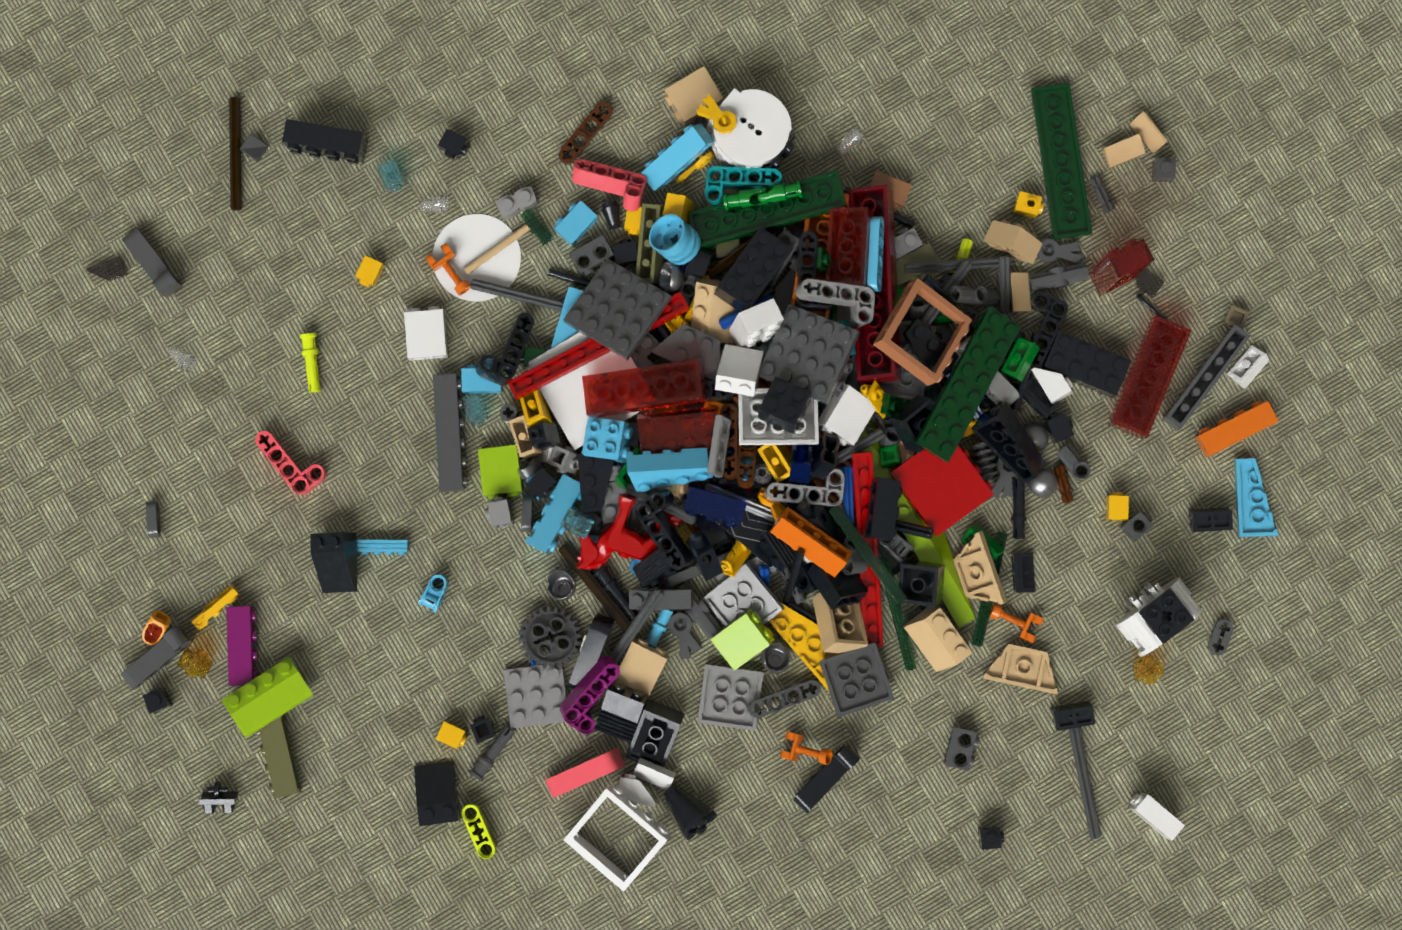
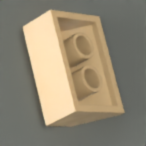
[691,278,737,343]
[812,593,868,653]
[903,606,973,672]

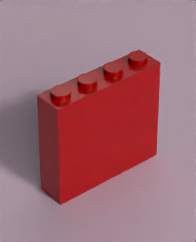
[889,446,994,537]

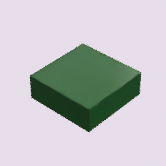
[879,444,902,469]

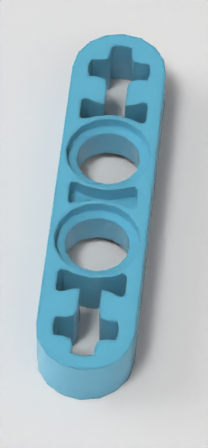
[867,216,884,292]

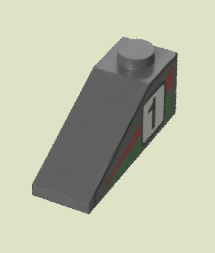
[629,585,693,610]

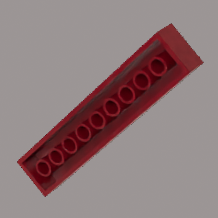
[849,184,902,384]

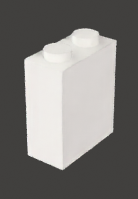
[404,306,448,361]
[715,344,764,397]
[818,384,875,446]
[1129,793,1185,841]

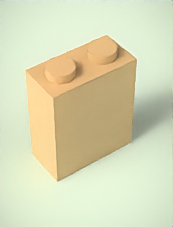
[663,66,724,126]
[614,638,669,698]

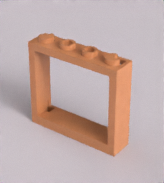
[873,278,972,386]

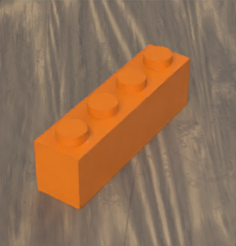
[1195,400,1279,458]
[770,507,852,577]

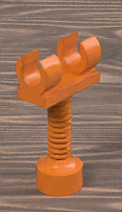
[425,243,471,296]
[989,602,1044,643]
[780,731,833,765]

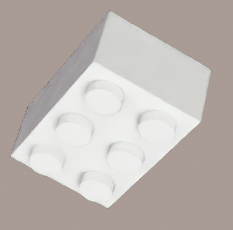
[729,298,784,349]

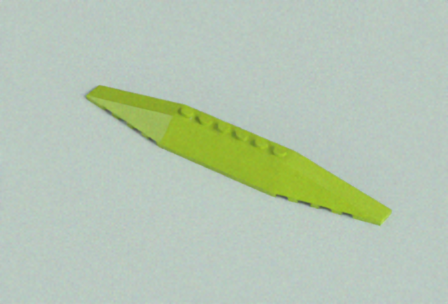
[848,415,975,628]

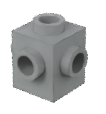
[548,446,579,475]

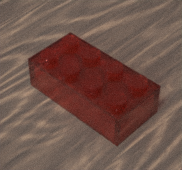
[826,207,874,287]
[637,406,716,455]

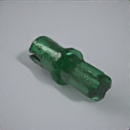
[521,209,553,246]

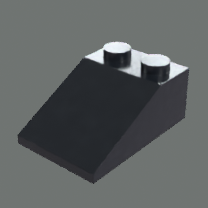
[310,532,357,593]
[625,699,685,768]
[414,761,461,826]

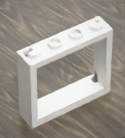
[564,784,671,892]

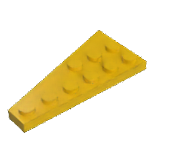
[769,602,848,692]

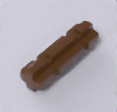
[1054,465,1073,503]

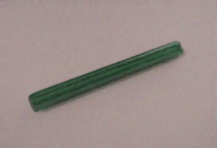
[829,505,907,604]
[972,532,1007,647]
[878,557,916,671]

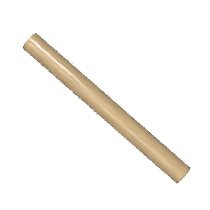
[463,224,530,275]

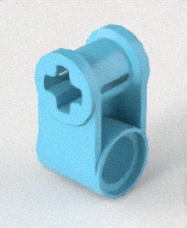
[418,575,449,613]

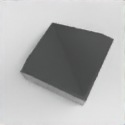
[240,134,269,163]

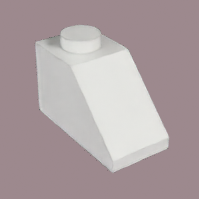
[1031,368,1074,405]
[618,773,656,807]

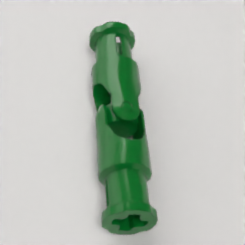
[723,180,803,211]

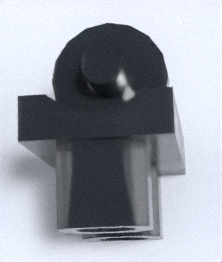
[199,781,238,813]

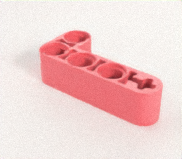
[572,159,647,211]
[255,431,327,495]
[545,747,626,798]

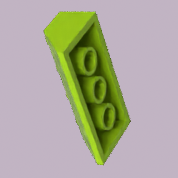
[221,657,313,738]

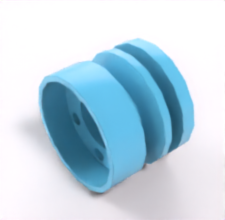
[649,214,701,265]

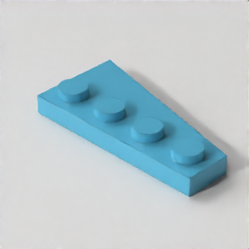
[1234,458,1279,537]

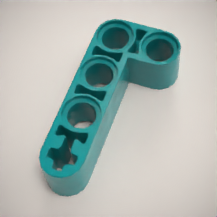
[705,166,784,205]

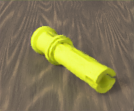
[299,333,321,393]

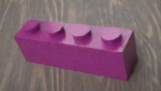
[226,606,259,686]

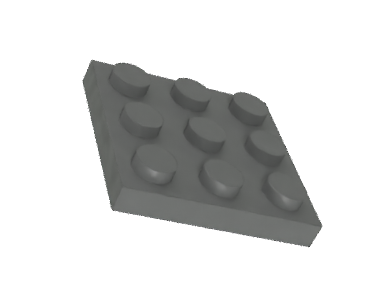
[819,643,894,717]

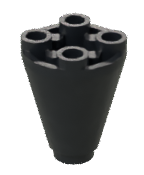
[663,784,718,841]

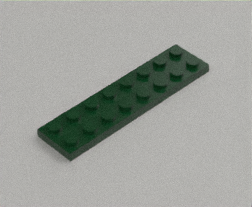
[1031,83,1092,240]
[688,169,848,248]
[914,306,1021,462]

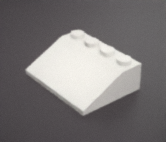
[738,388,819,445]

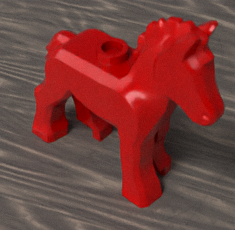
[576,493,682,570]

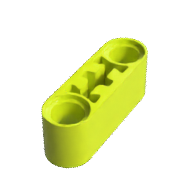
[462,804,497,859]

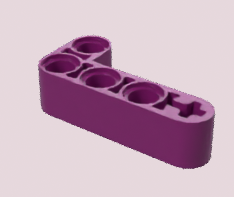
[559,656,620,734]

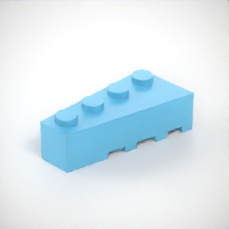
[626,448,713,492]
[525,474,581,555]

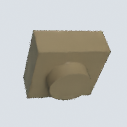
[1223,305,1250,330]

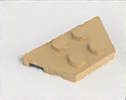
[953,531,1007,605]
[982,644,1058,694]

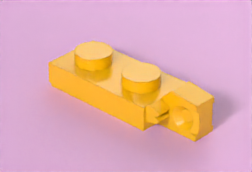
[191,584,238,630]

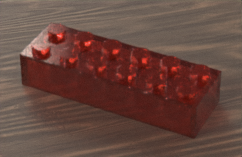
[1090,238,1155,296]
[1108,315,1192,440]
[582,359,707,418]

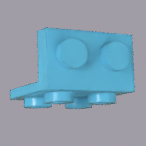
[582,417,633,463]

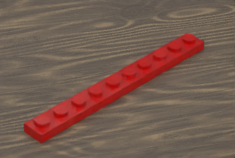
[507,292,690,400]
[851,451,884,647]

